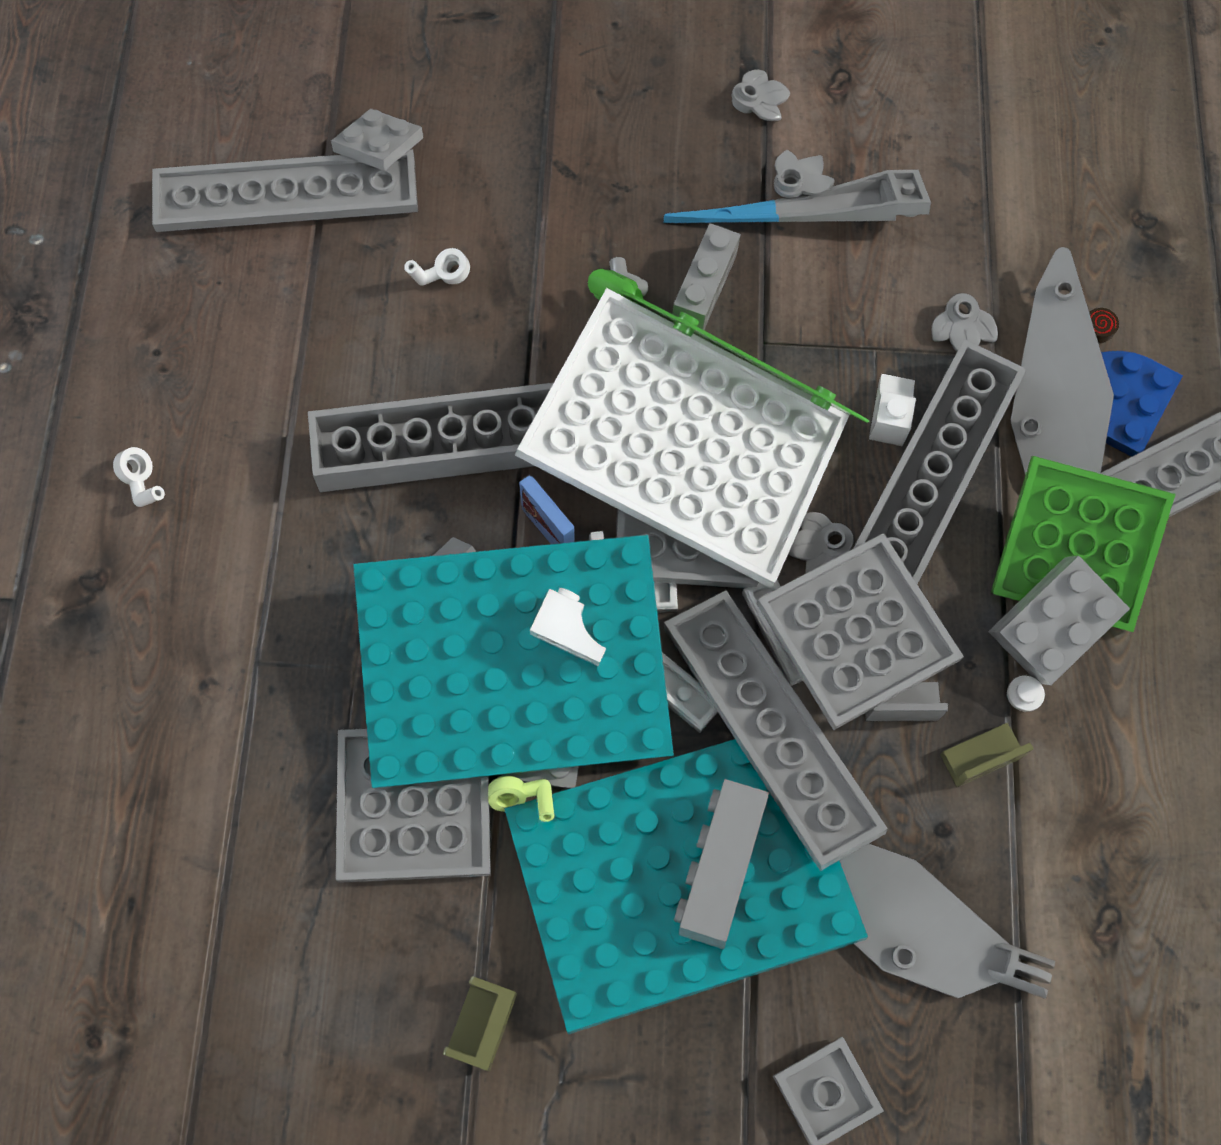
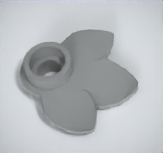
[732,70,790,121]
[774,150,835,198]
[931,293,998,352]
[788,512,854,573]

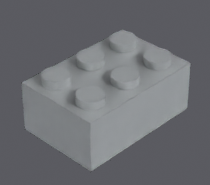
[988,556,1130,685]

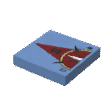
[519,475,574,544]

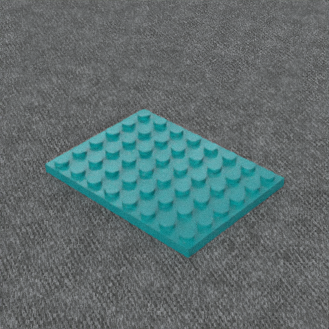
[353,535,674,788]
[504,739,868,1034]

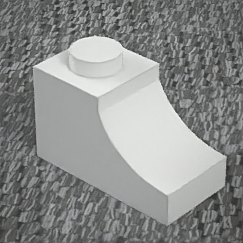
[869,374,916,446]
[530,588,606,666]

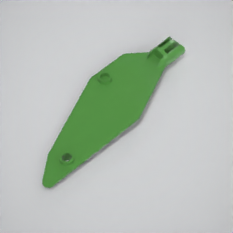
[588,269,869,423]

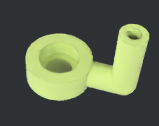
[488,775,554,822]

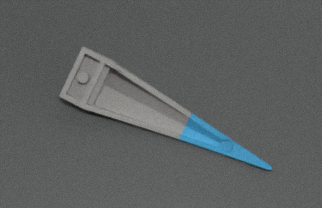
[664,170,931,223]

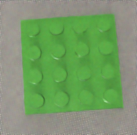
[991,456,1176,632]

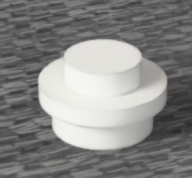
[1007,675,1045,712]

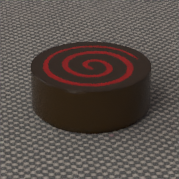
[1089,308,1119,342]

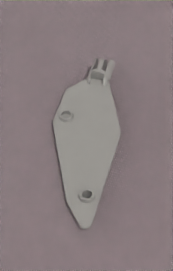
[1010,247,1114,475]
[840,844,1056,999]

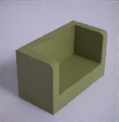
[443,976,517,1072]

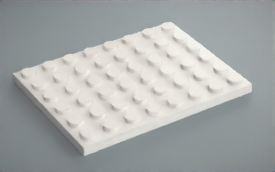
[515,288,849,588]

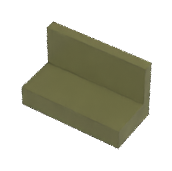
[940,723,1034,787]

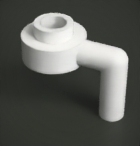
[404,248,470,286]
[113,447,165,507]

